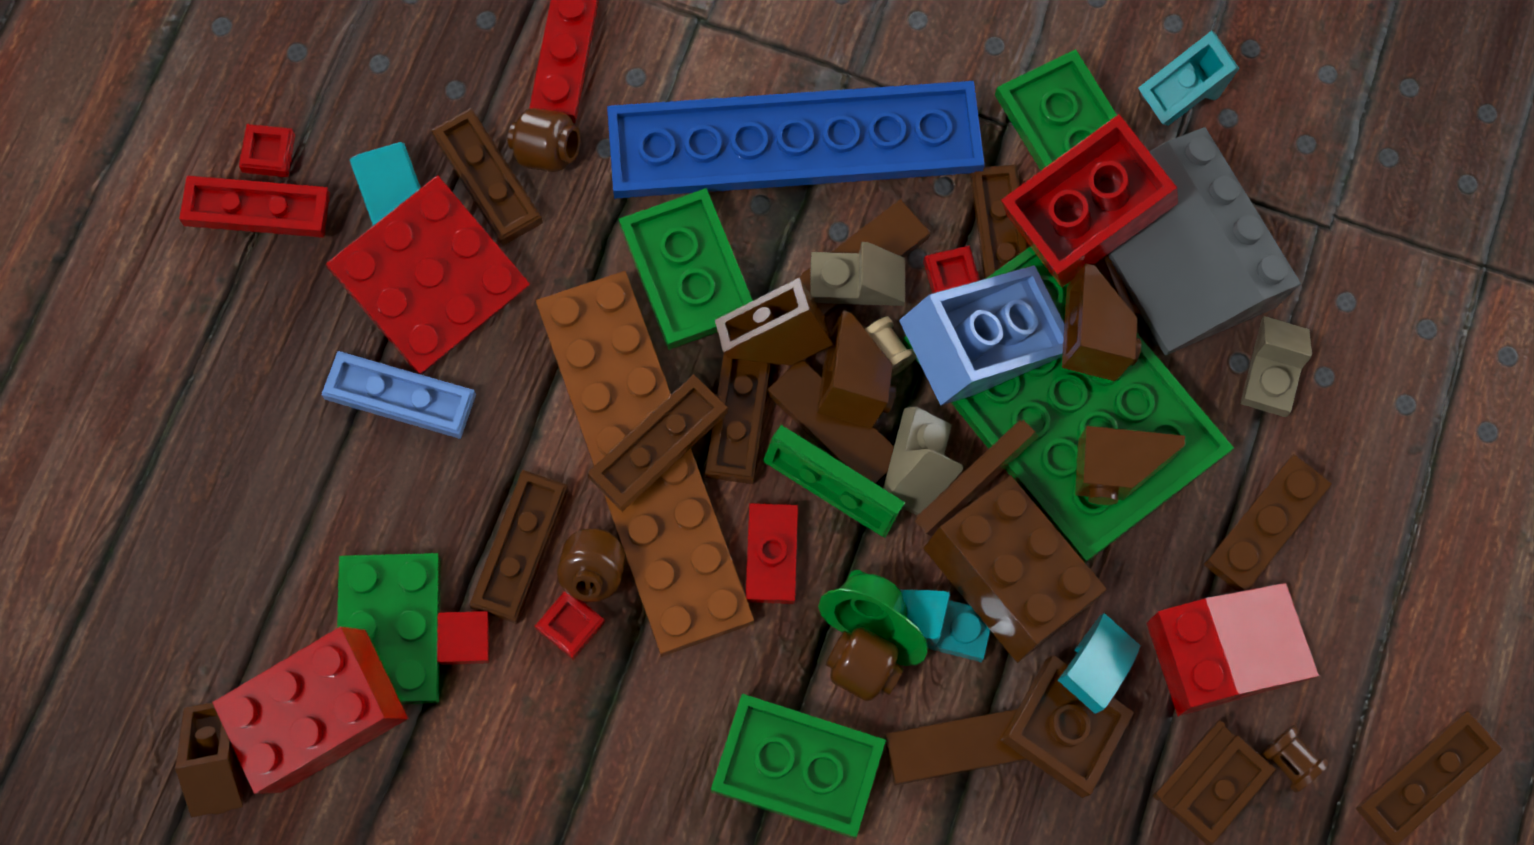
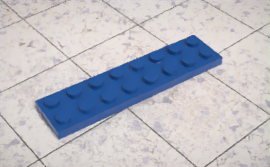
[607,81,985,199]

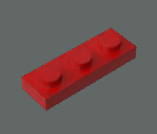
[529,0,599,123]
[179,176,331,238]

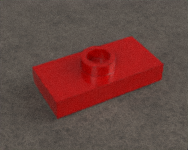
[746,503,798,604]

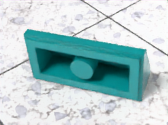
[350,142,421,226]

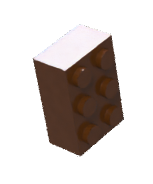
[923,475,1107,663]

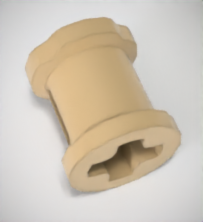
[865,316,917,377]

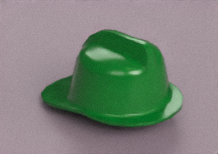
[818,570,928,666]

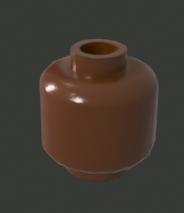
[507,108,580,172]
[557,529,625,602]
[825,627,903,701]

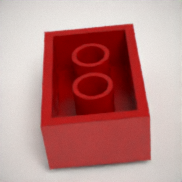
[1001,114,1178,288]
[212,626,408,794]

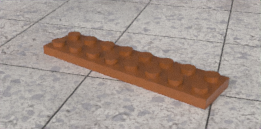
[536,271,754,657]

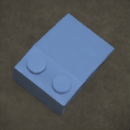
[899,265,1064,406]

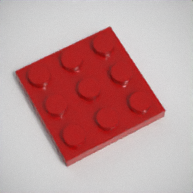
[326,175,530,375]

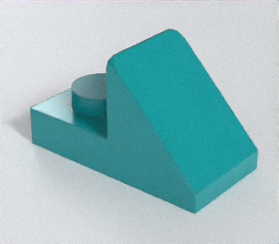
[1138,31,1240,126]
[901,590,990,662]

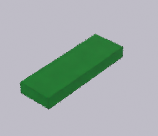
[763,425,905,538]

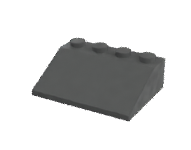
[1108,127,1301,356]

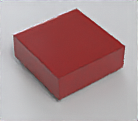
[239,124,296,178]
[923,245,980,294]
[534,591,605,660]
[437,611,489,665]

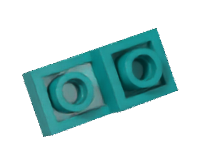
[1058,613,1141,714]

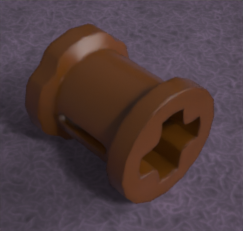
[1260,725,1330,793]

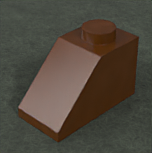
[1062,263,1141,381]
[715,278,833,366]
[817,311,896,429]
[1075,426,1185,505]
[175,702,246,818]

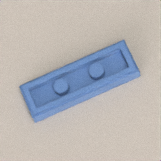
[321,351,476,439]

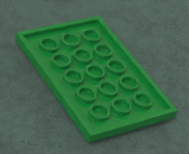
[903,247,1234,564]

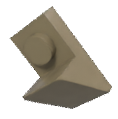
[810,242,905,306]
[1240,316,1312,418]
[883,407,964,515]

